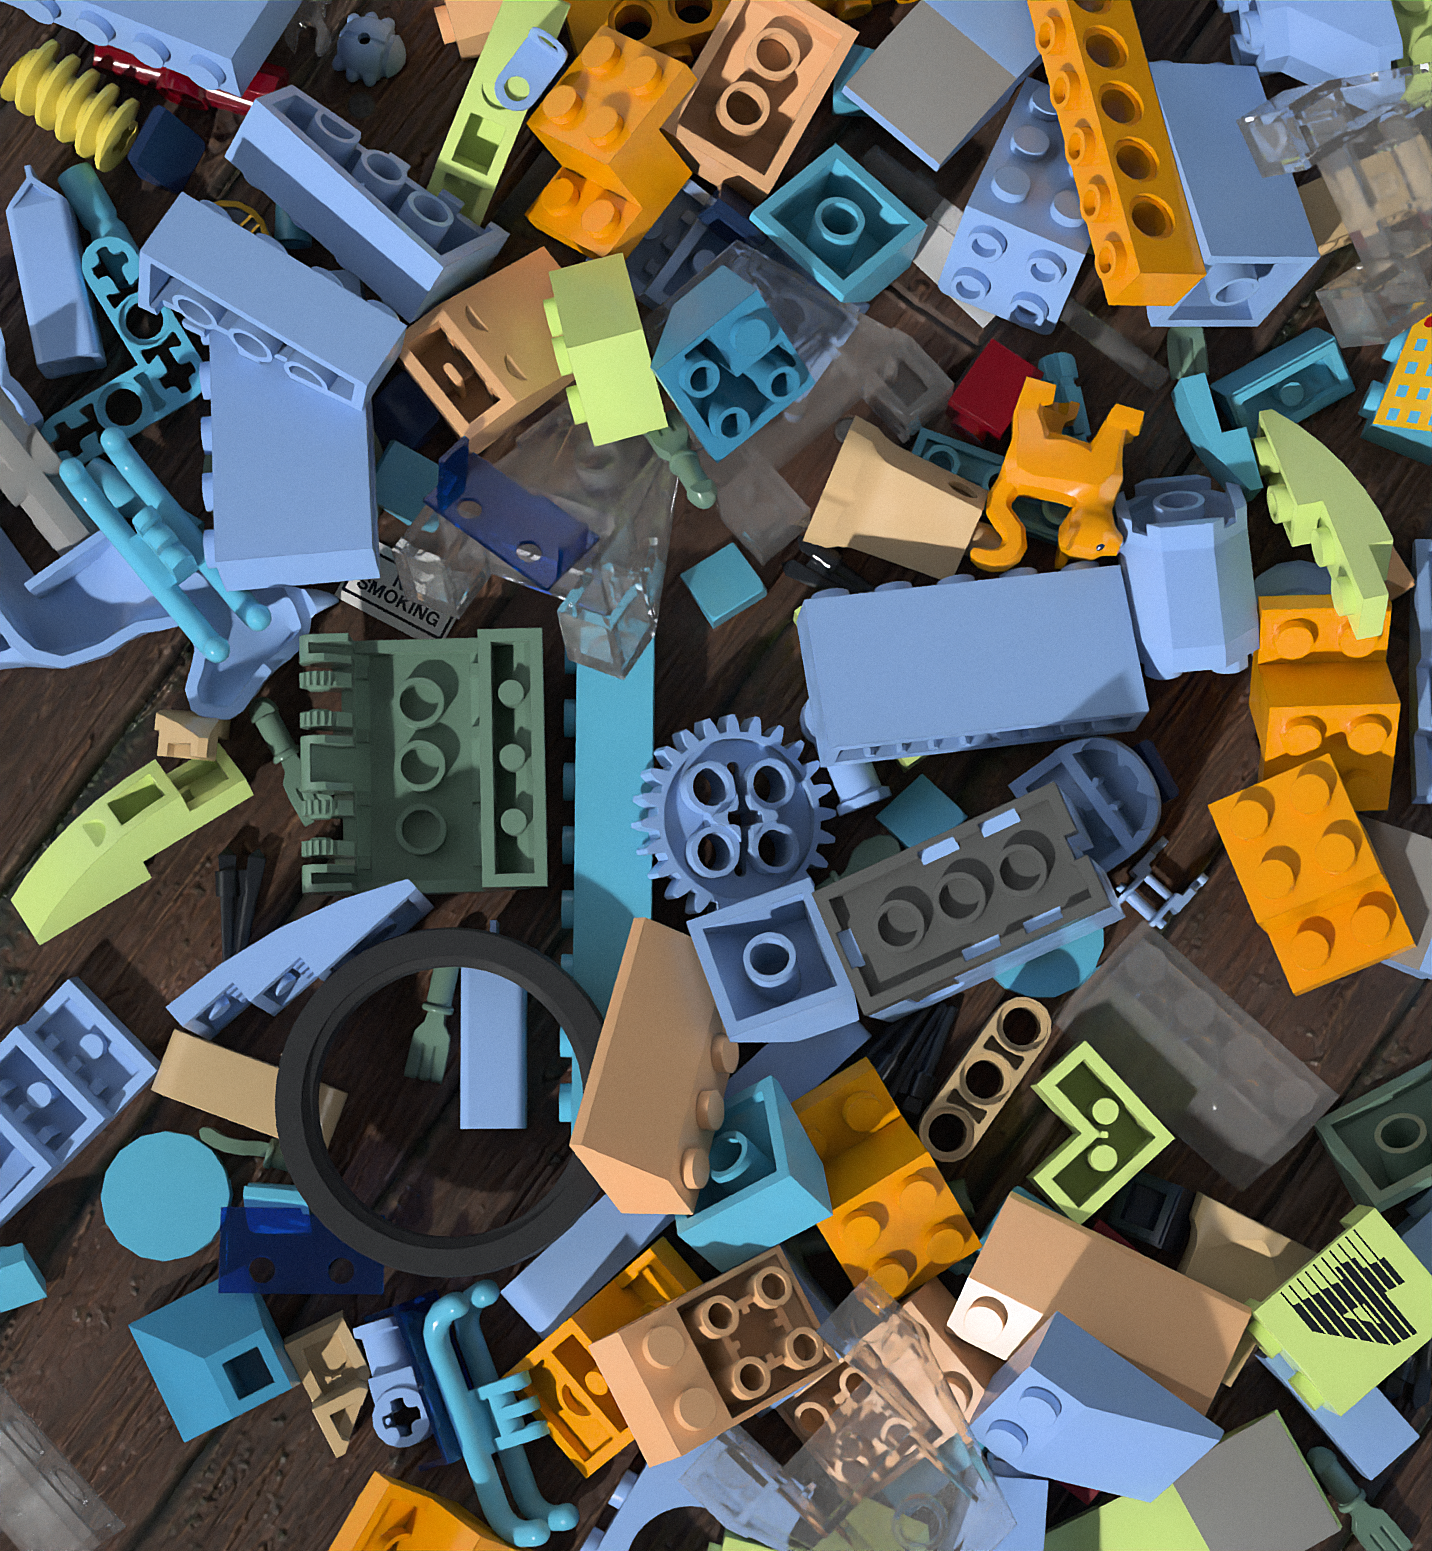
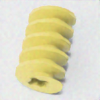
[0,39,140,173]

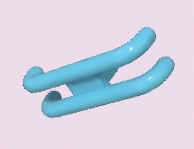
[59,427,272,663]
[423,1279,580,1547]

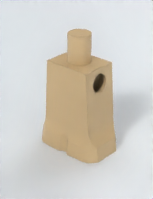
[803,415,1009,579]
[1177,1191,1318,1387]

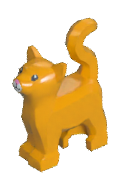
[970,377,1144,572]

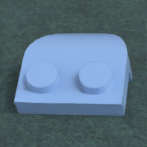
[1008,736,1161,873]

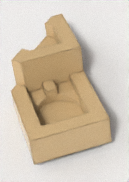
[154,709,231,761]
[284,1310,371,1458]

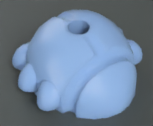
[332,12,406,87]

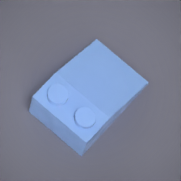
[964,1311,1224,1503]

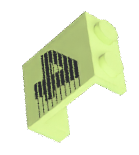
[1244,1205,1432,1416]

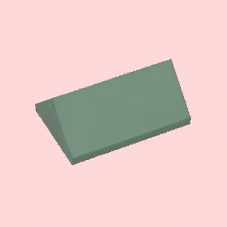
[1313,1059,1432,1213]

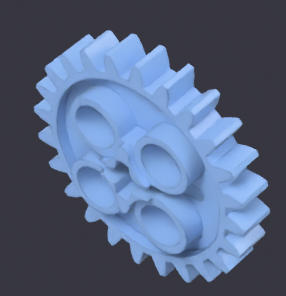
[631,714,836,915]

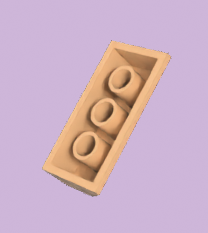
[569,917,739,1215]
[945,1191,1252,1417]

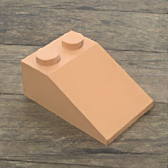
[659,0,859,207]

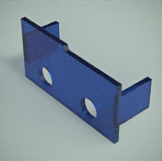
[423,436,600,593]
[218,1207,385,1294]
[364,1289,473,1472]

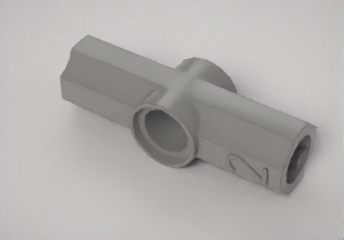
[0,387,100,557]

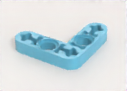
[41,236,203,465]

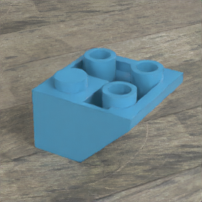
[650,265,816,463]
[128,1265,302,1443]

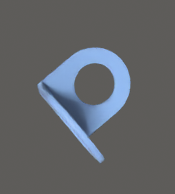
[494,27,568,111]

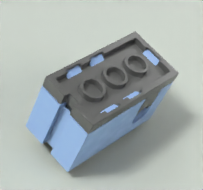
[811,782,1126,1023]

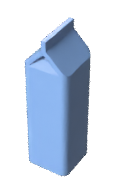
[6,165,107,379]
[460,920,527,1129]

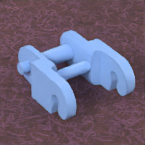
[1116,836,1209,932]

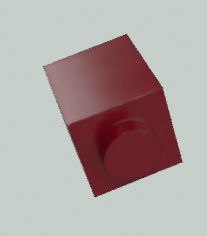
[945,338,1044,448]

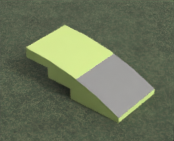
[1044,1409,1342,1551]

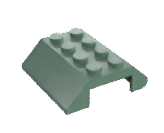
[299,628,548,896]

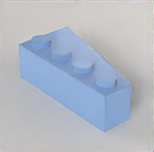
[224,85,510,323]
[138,192,407,412]

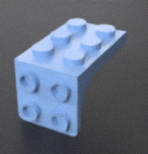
[938,76,1091,335]

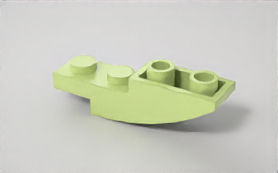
[426,0,571,226]
[1250,409,1394,640]
[11,743,254,945]

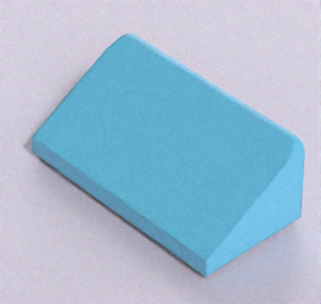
[1210,328,1356,439]

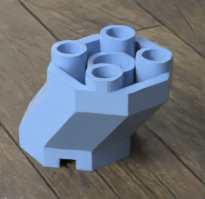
[1216,0,1405,113]
[1113,474,1260,680]

